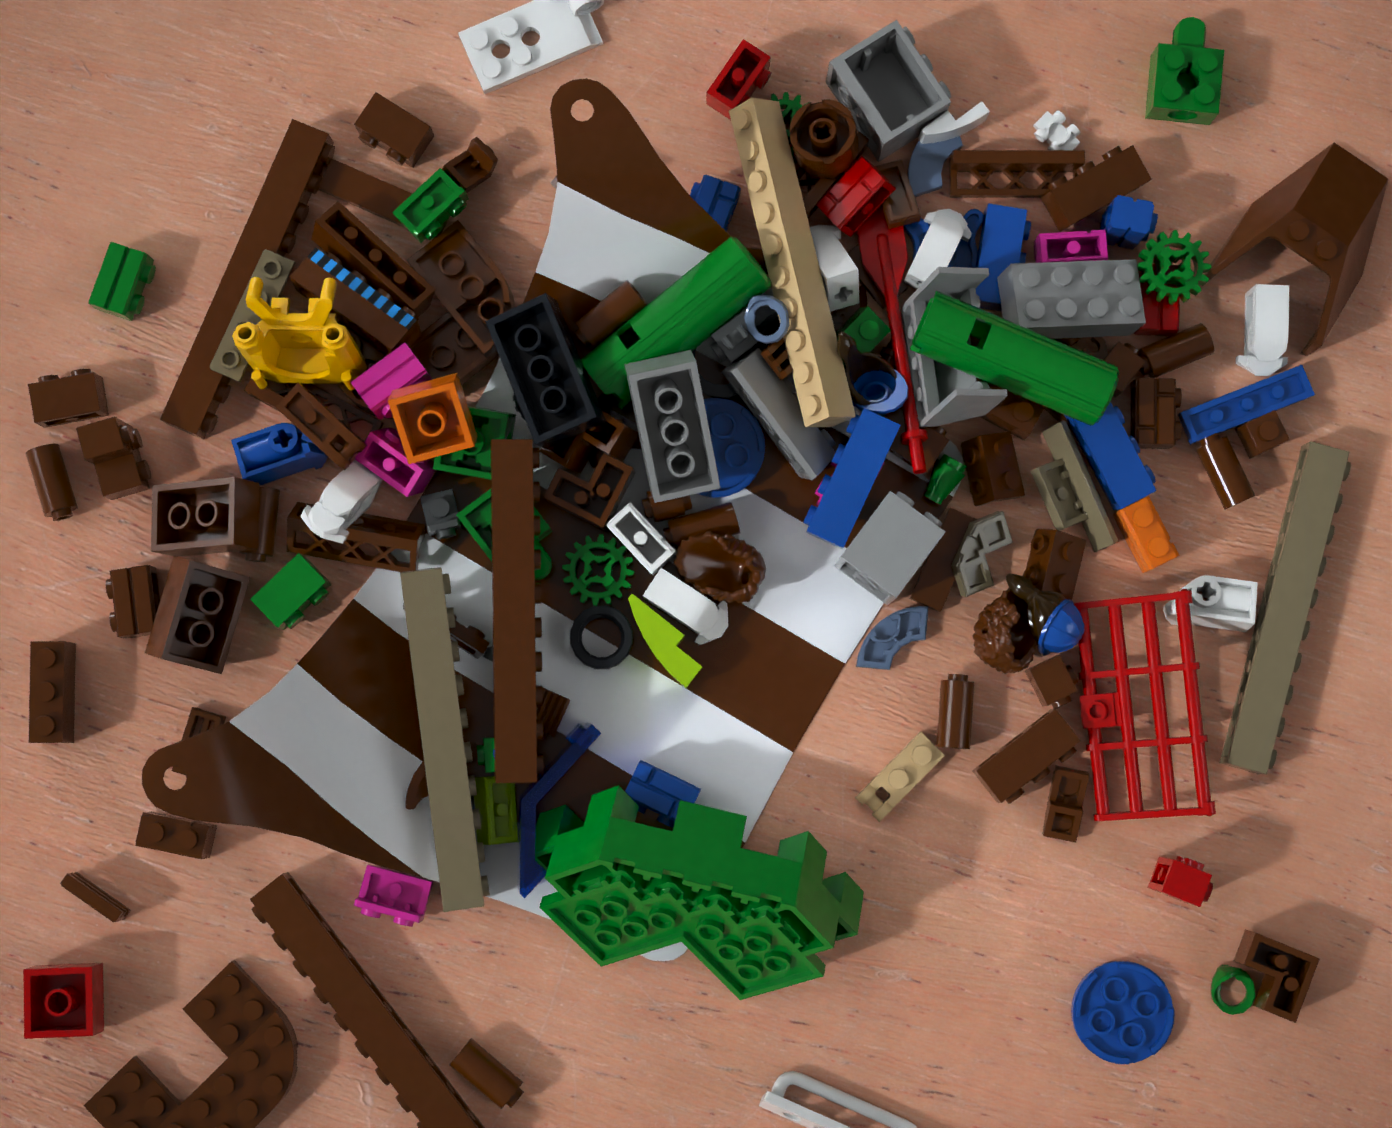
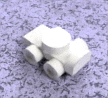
[1033,110,1080,150]

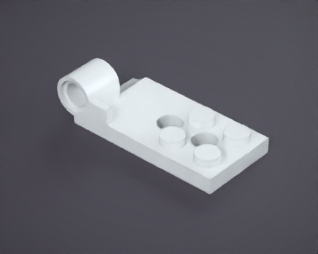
[458,0,604,94]

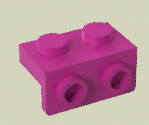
[354,864,434,927]

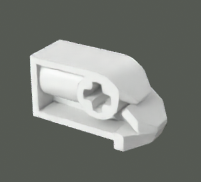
[903,209,972,289]
[810,225,859,312]
[1236,284,1289,377]
[300,460,383,544]
[643,568,728,645]
[1163,575,1258,632]

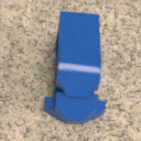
[231,423,328,486]

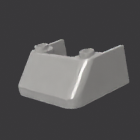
[901,267,1008,427]

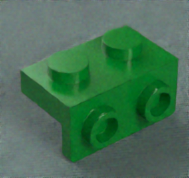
[392,168,469,243]

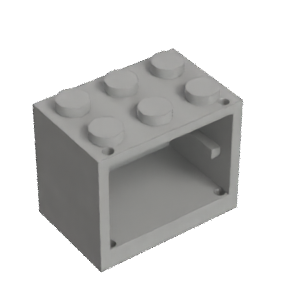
[826,20,951,162]
[834,491,945,605]

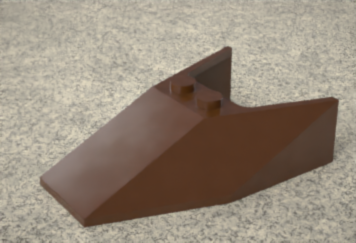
[1202,142,1388,356]

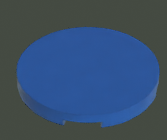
[698,398,765,498]
[1071,961,1175,1064]

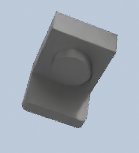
[420,489,462,540]

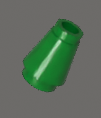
[924,454,967,505]

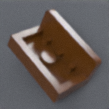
[961,431,1025,506]
[1023,529,1087,600]

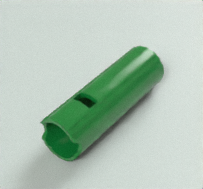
[581,236,771,409]
[910,290,1119,426]

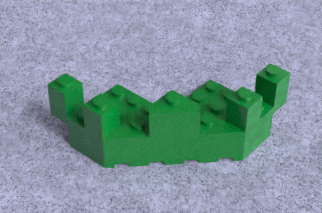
[528,785,864,1000]

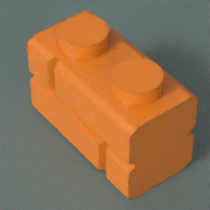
[1112,496,1180,573]

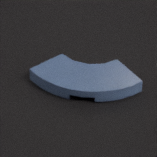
[907,115,963,197]
[856,606,928,670]

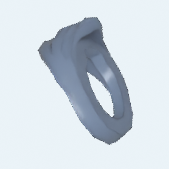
[744,295,790,344]

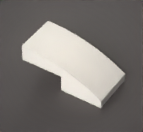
[918,101,990,144]

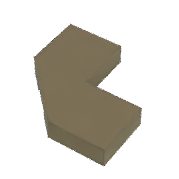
[951,511,1013,597]

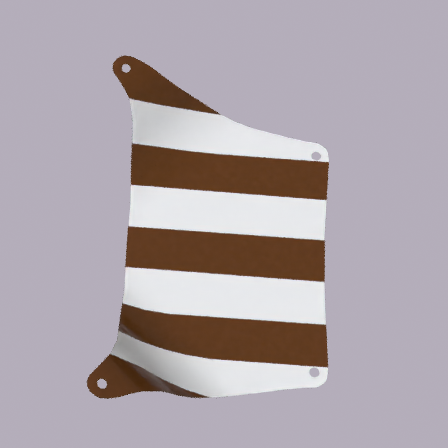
[142,78,964,961]

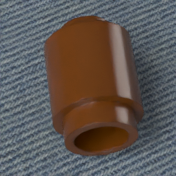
[641,490,692,523]

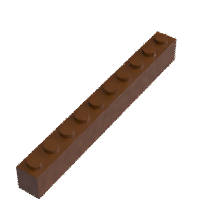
[160,119,335,439]
[490,439,544,783]
[250,872,485,1128]

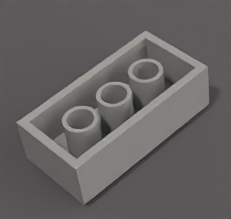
[997,259,1146,339]
[624,350,721,503]

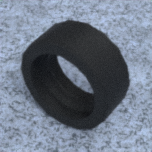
[570,606,633,669]

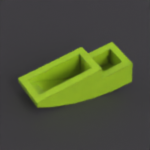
[628,594,703,689]

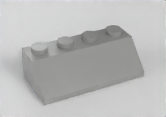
[721,347,836,480]

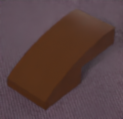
[1042,765,1090,843]

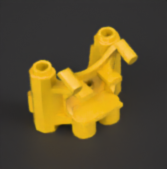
[232,277,367,390]

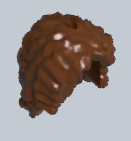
[674,531,766,603]
[973,588,1038,674]

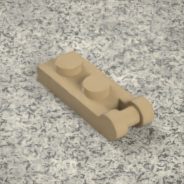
[855,732,945,822]

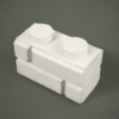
[606,502,677,575]

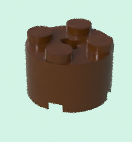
[790,99,859,179]

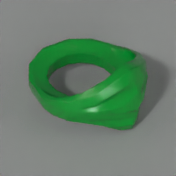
[1211,965,1255,1015]

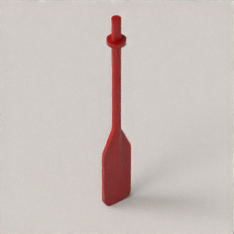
[857,205,928,474]

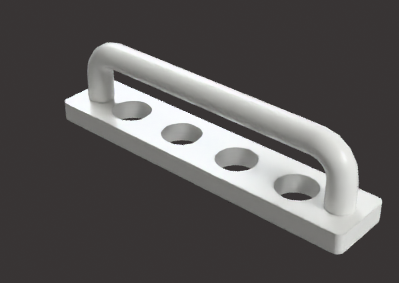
[759,1071,917,1128]

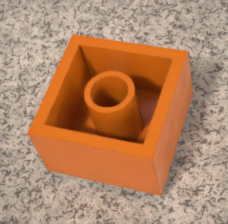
[388,373,477,464]

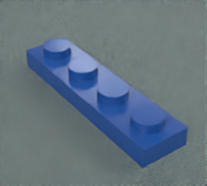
[1177,365,1315,445]

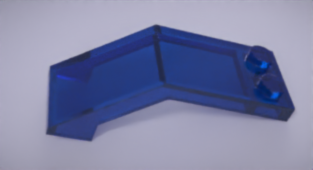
[517,722,601,898]

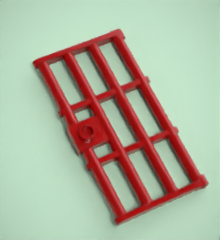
[1074,589,1216,821]

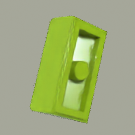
[474,776,518,845]

